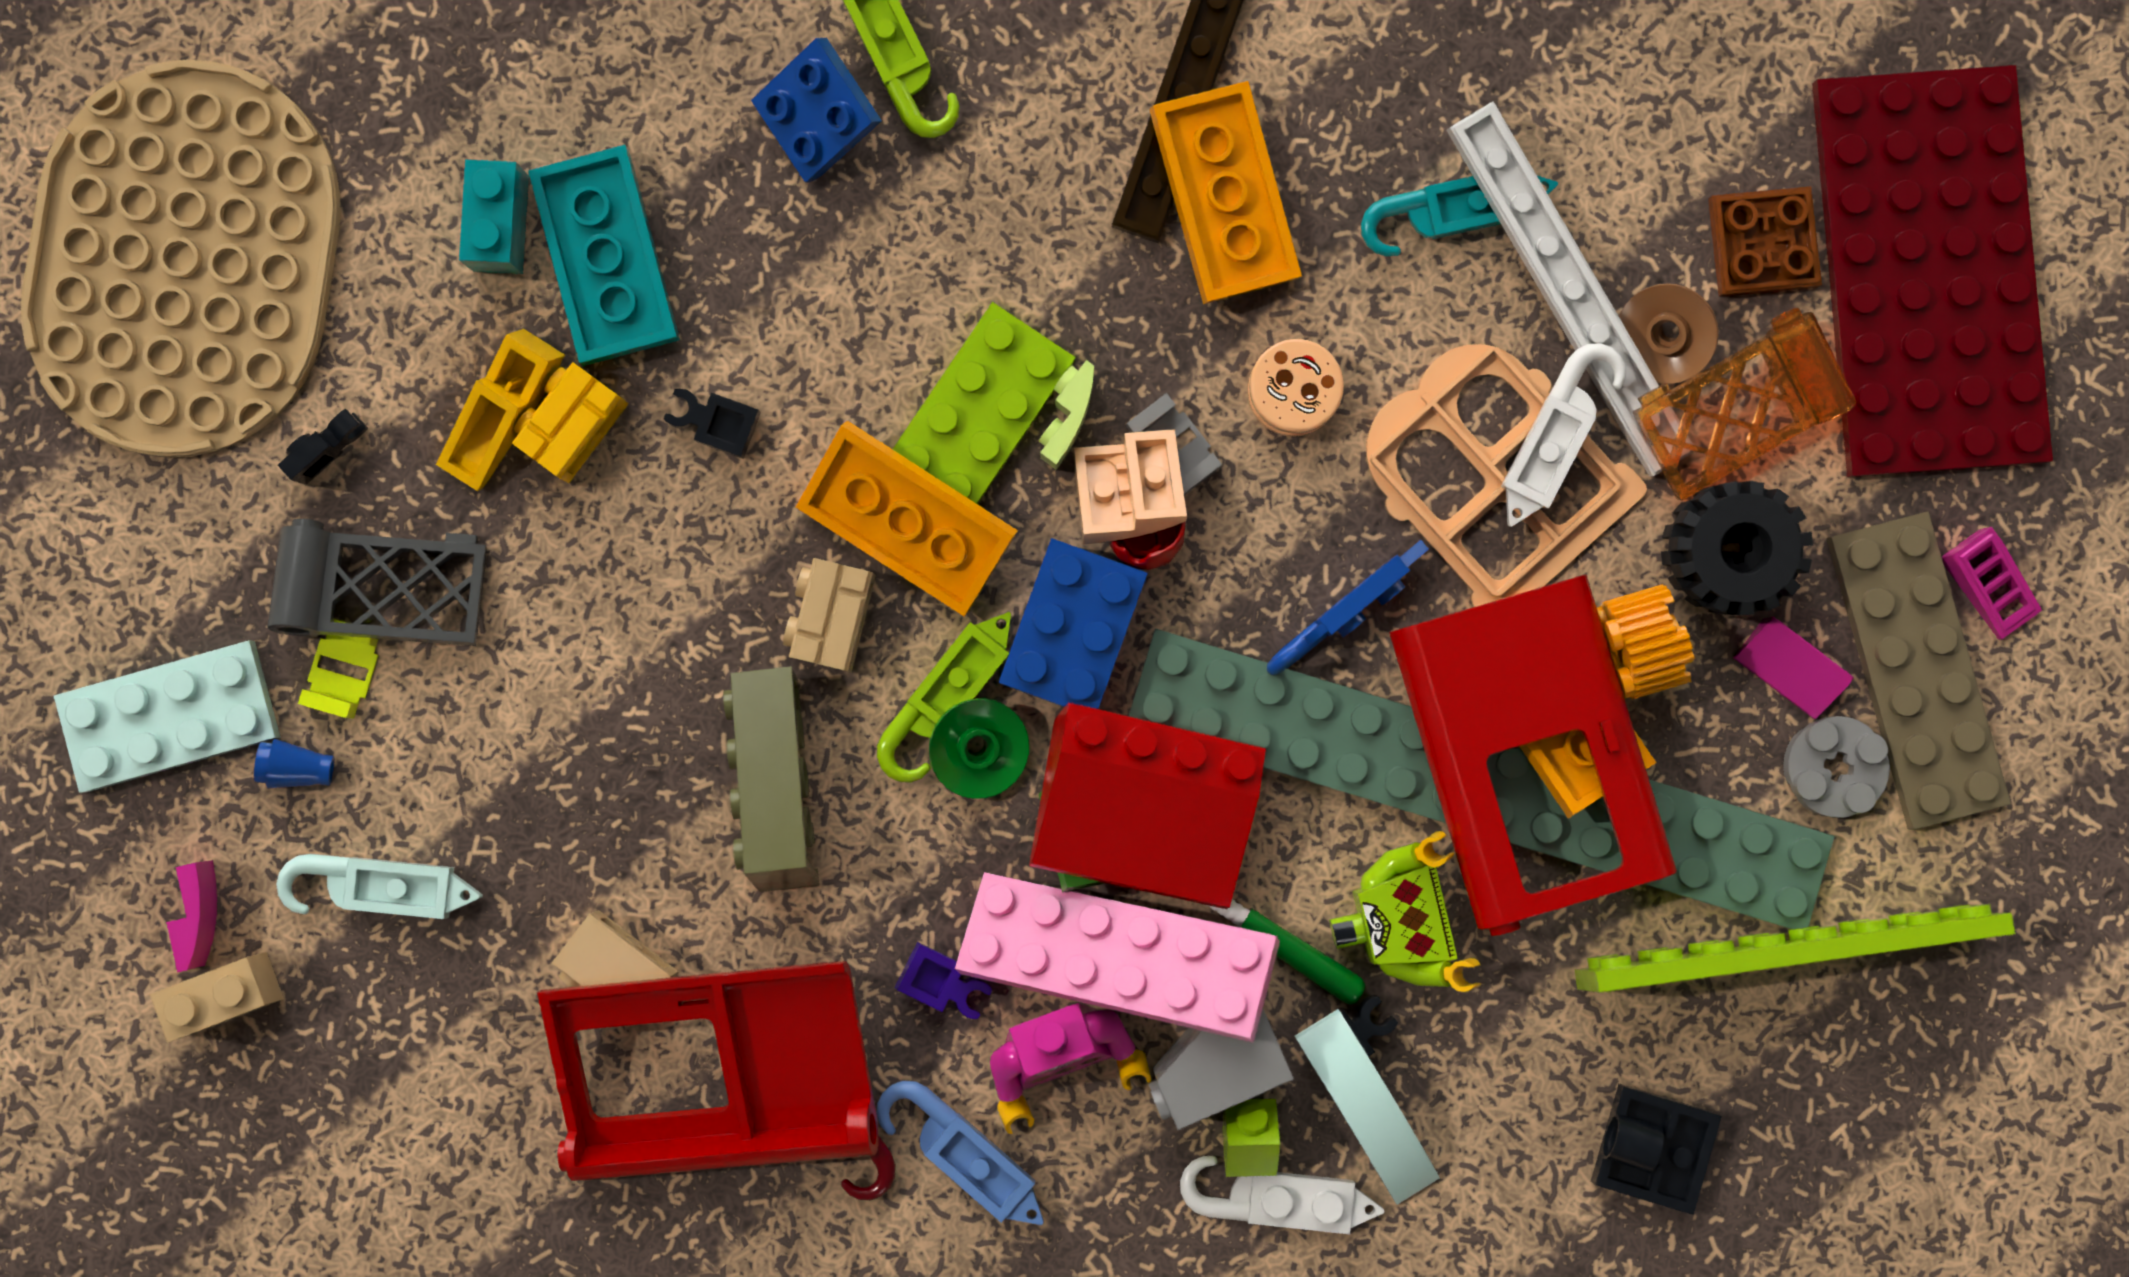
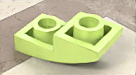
[1039,360,1094,470]

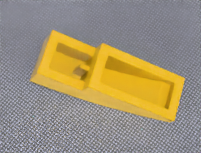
[436,329,565,491]

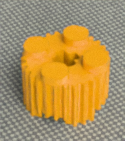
[1597,584,1695,699]

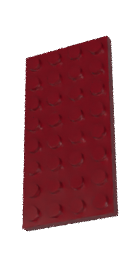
[1812,65,2053,478]

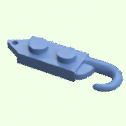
[877,1081,1044,1225]

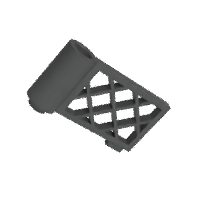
[267,519,487,646]

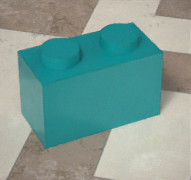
[459,159,529,274]

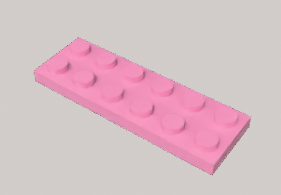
[955,872,1280,1043]

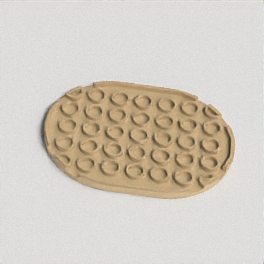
[21,60,341,457]

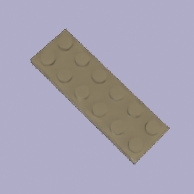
[1826,511,2011,830]

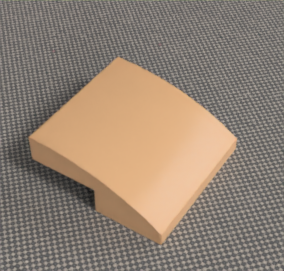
[1073,429,1187,544]

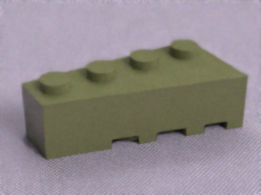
[723,666,820,892]

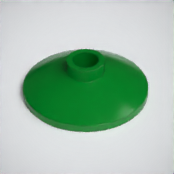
[929,698,1029,799]

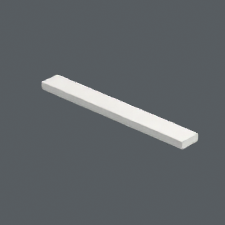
[1446,101,1696,477]

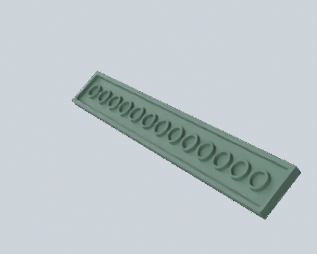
[1128,629,1835,929]

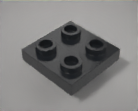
[1590,1084,1722,1215]

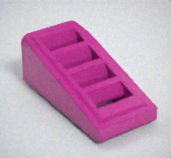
[1941,527,2042,640]

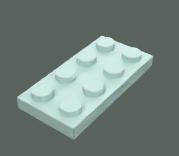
[54,640,281,793]

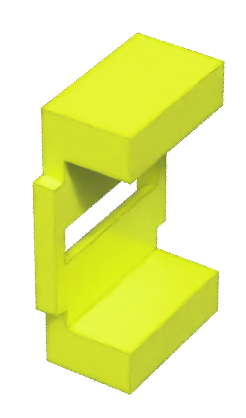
[298,618,379,719]

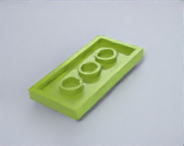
[893,302,1076,504]

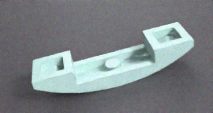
[1295,1009,1440,1205]

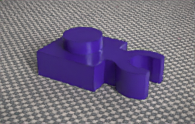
[895,942,992,1019]

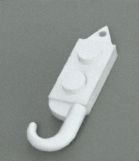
[1180,1156,1384,1234]

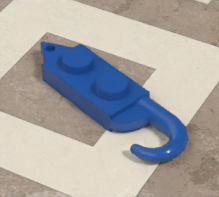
[1267,540,1429,676]

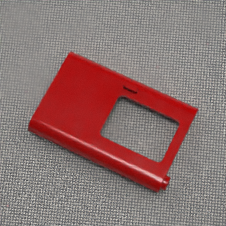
[1389,574,1677,936]
[537,961,879,1181]

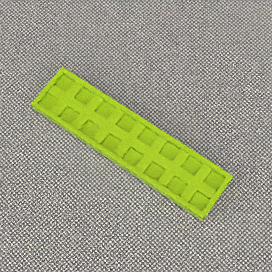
[1574,904,2015,993]

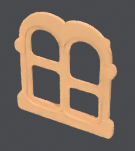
[1366,344,1647,607]

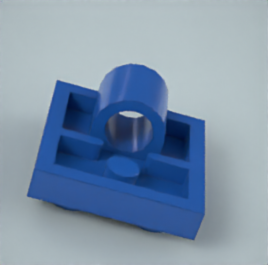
[751,37,882,183]

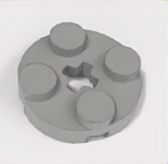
[1783,716,1890,818]

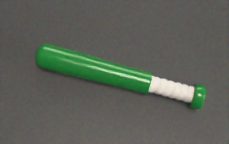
[1206,899,1366,1005]

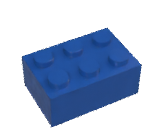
[998,538,1148,709]

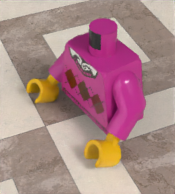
[990,1003,1151,1134]

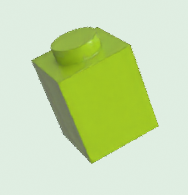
[1223,1099,1280,1177]

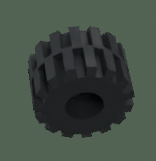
[1661,481,1814,615]

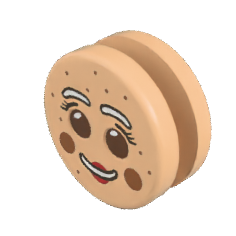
[1247,339,1344,437]

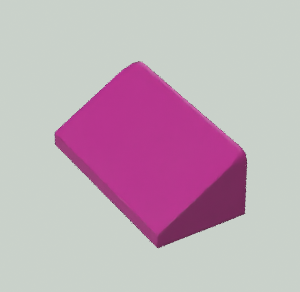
[1734,617,1854,719]

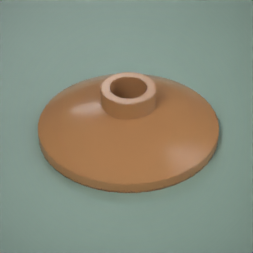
[1619,283,1719,384]

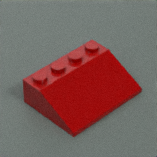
[1029,703,1266,909]

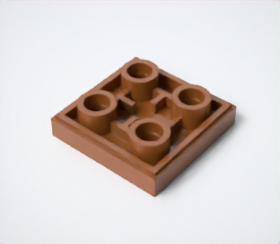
[1708,186,1822,297]

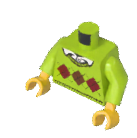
[1329,831,1481,992]

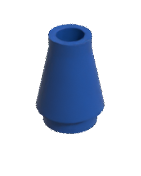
[254,739,335,789]

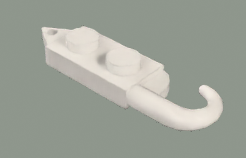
[1501,343,1626,527]

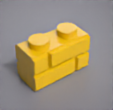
[512,362,629,483]

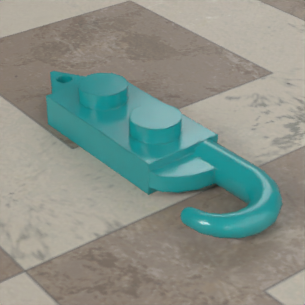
[1361,175,1558,257]

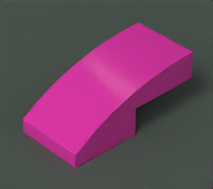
[166,860,217,973]

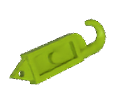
[842,0,960,138]
[877,612,1011,783]

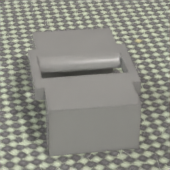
[1126,393,1222,495]

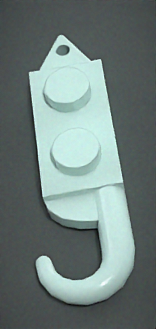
[276,854,483,919]

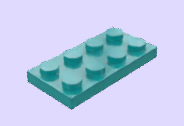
[528,144,680,366]

